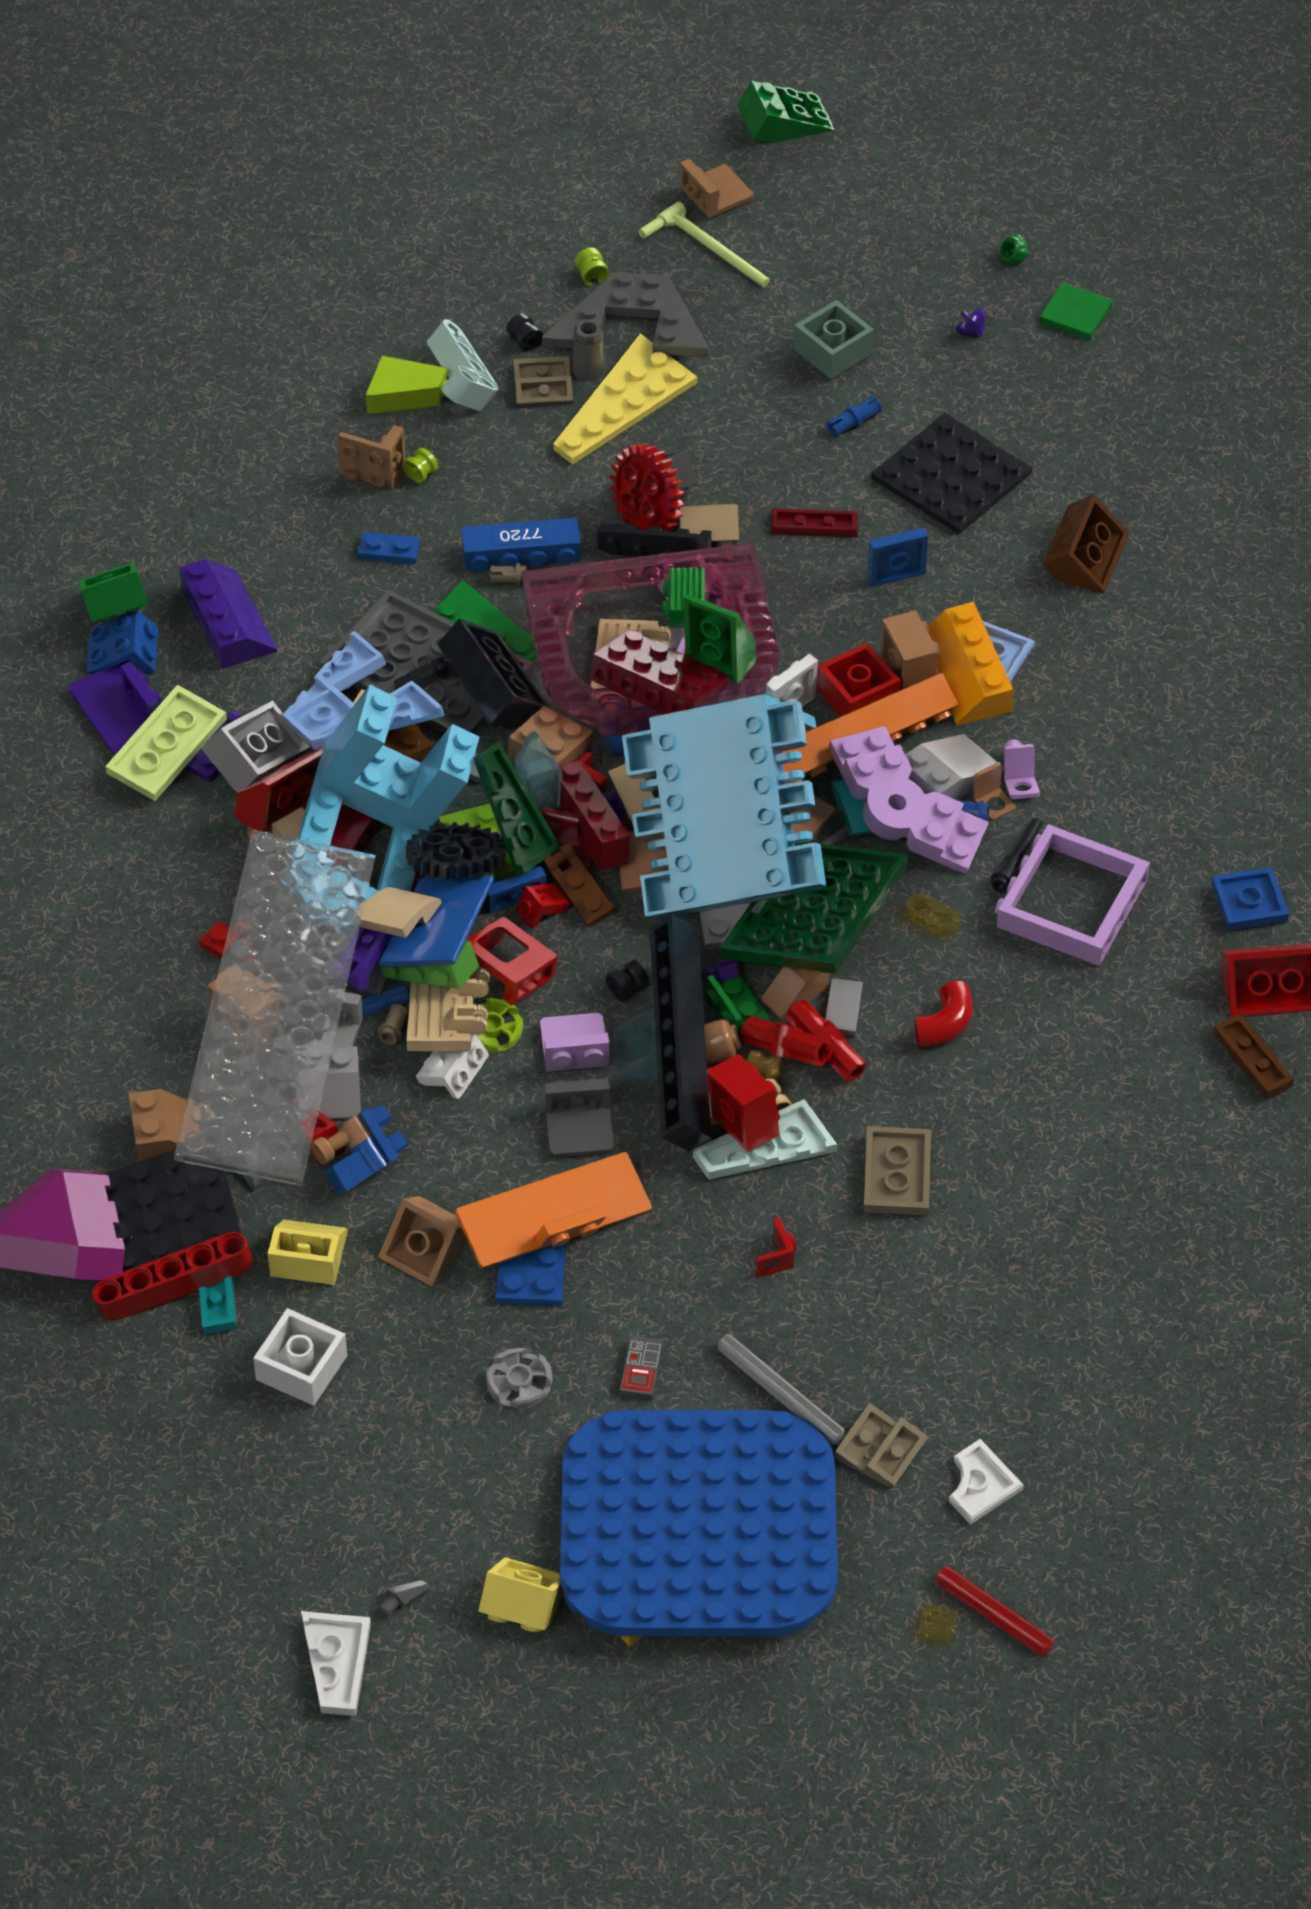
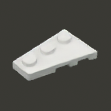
[301,1611,371,1716]

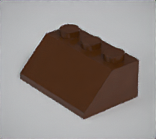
[1043,494,1129,593]

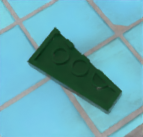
[473,741,560,877]

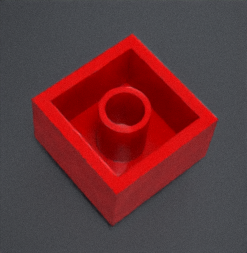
[817,643,901,717]
[707,1054,780,1152]

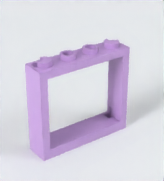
[994,824,1150,966]

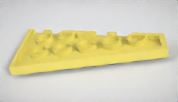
[553,333,698,465]

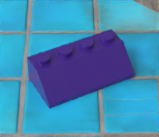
[179,559,278,669]

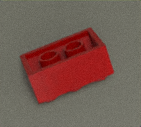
[234,748,323,834]
[1220,943,1311,1017]

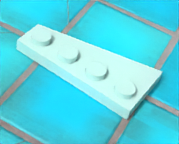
[693,1099,837,1180]

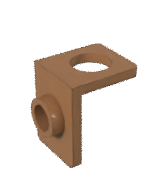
[972,762,1016,820]

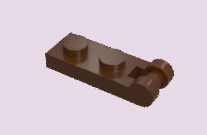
[542,842,615,927]

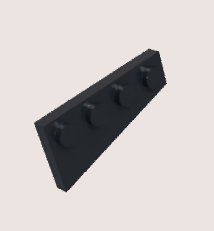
[597,523,712,569]

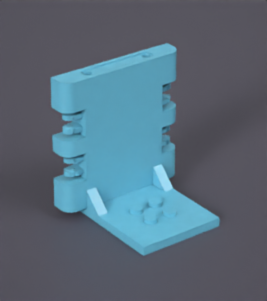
[622,694,826,919]

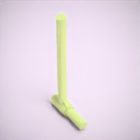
[638,202,770,287]

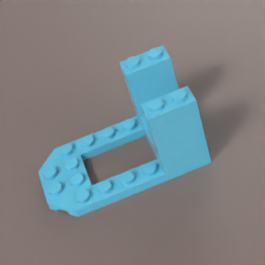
[285,685,479,940]

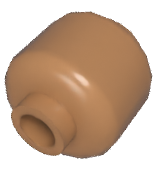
[704,1020,741,1064]

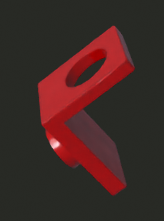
[755,1217,797,1278]

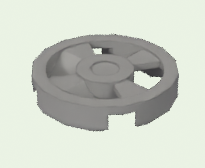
[486,1348,553,1408]

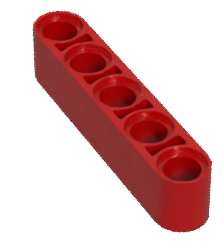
[92,1232,253,1321]

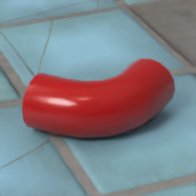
[914,981,973,1048]

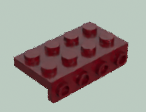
[590,630,730,714]

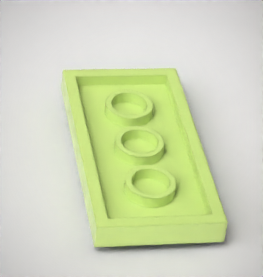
[105,685,227,801]

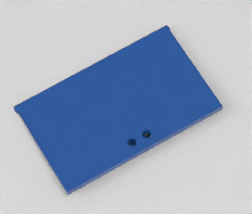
[380,876,495,967]

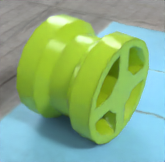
[402,448,438,484]

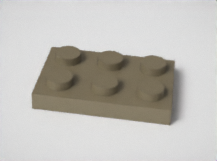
[863,1126,931,1216]

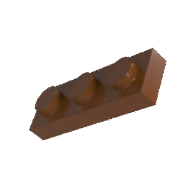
[1213,1014,1294,1099]

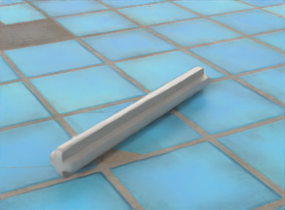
[717,1334,844,1445]

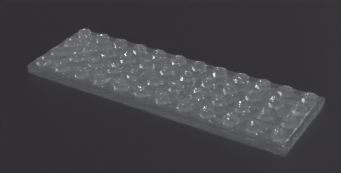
[174,830,376,1187]

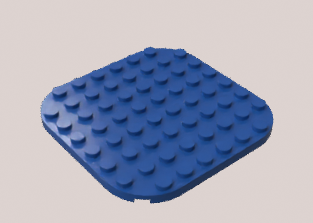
[560,1410,838,1636]

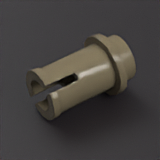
[490,563,527,586]
[378,1004,409,1045]

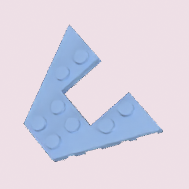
[283,631,445,750]

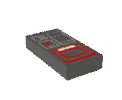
[619,1335,663,1401]

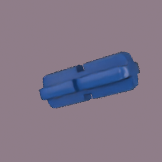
[361,985,409,1017]

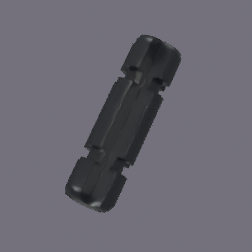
[394,657,448,690]

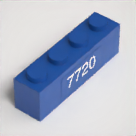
[461,518,581,571]

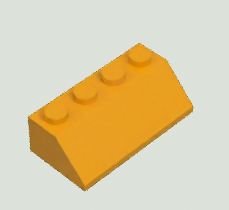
[928,602,1013,726]

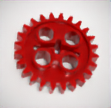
[609,443,685,532]

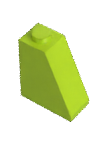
[366,356,448,414]

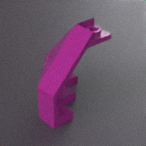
[0,1168,125,1281]

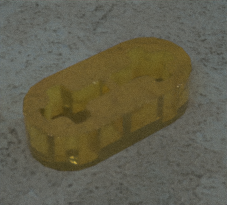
[906,894,960,937]

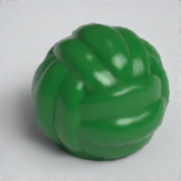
[999,234,1029,266]

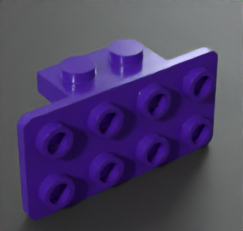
[69,662,162,756]

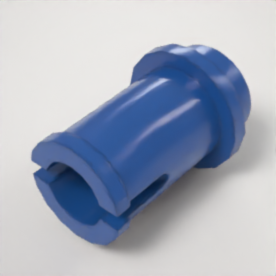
[954,799,990,821]

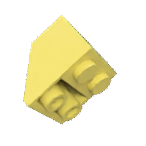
[268,1219,348,1285]

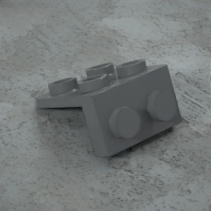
[544,1078,614,1158]

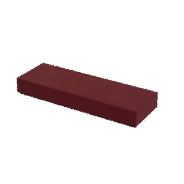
[771,508,858,537]

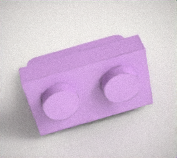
[540,1013,609,1072]

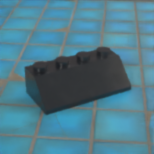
[437,619,551,730]

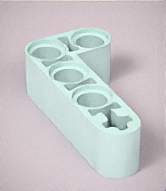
[427,319,498,411]

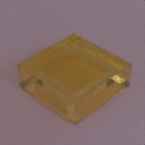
[917,1604,959,1645]

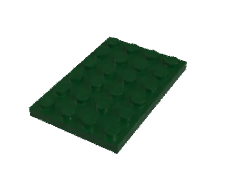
[720,842,908,974]

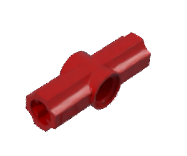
[785,999,867,1084]
[740,1016,833,1066]

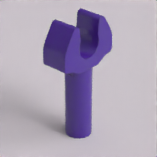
[701,959,739,981]

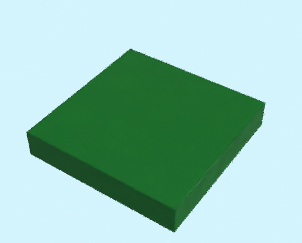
[1039,282,1113,340]

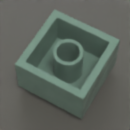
[794,300,874,379]

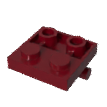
[536,807,594,873]

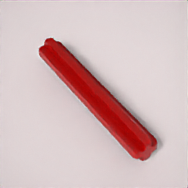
[936,1566,1054,1656]

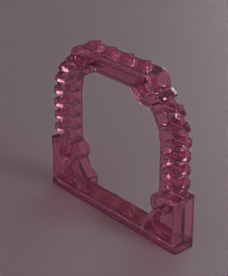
[521,543,779,736]

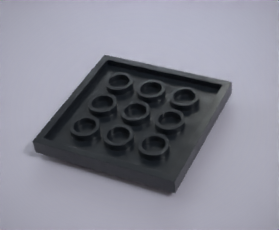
[871,413,1033,534]
[105,1137,243,1272]

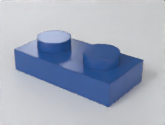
[358,532,421,564]
[485,866,546,913]

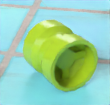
[575,248,609,286]

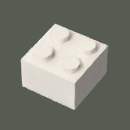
[253,1308,347,1406]

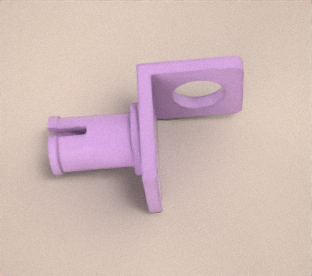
[1004,740,1040,799]

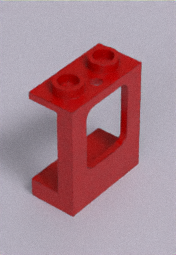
[466,916,558,1006]

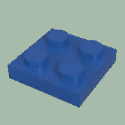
[867,528,928,587]
[1211,867,1289,931]
[496,1245,566,1306]

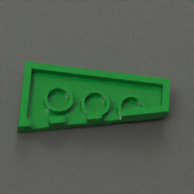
[433,580,543,662]

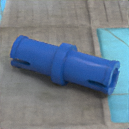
[826,396,882,437]

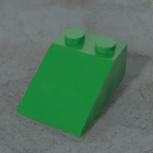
[683,594,756,684]

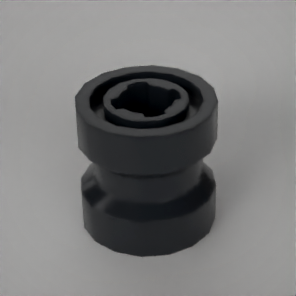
[506,313,544,352]
[606,960,649,1002]

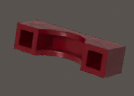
[550,761,630,870]

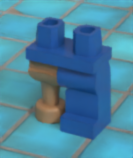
[310,1105,408,1195]

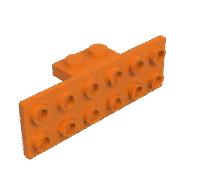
[455,1152,652,1269]

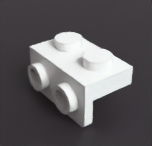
[416,1034,489,1099]

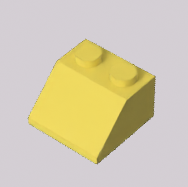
[478,1557,562,1632]

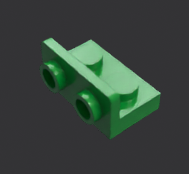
[704,974,770,1036]

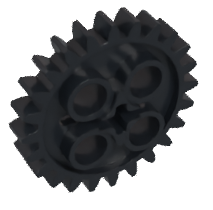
[406,822,506,881]

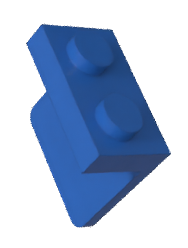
[87,610,159,674]

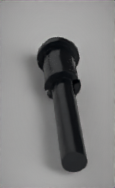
[991,818,1043,893]

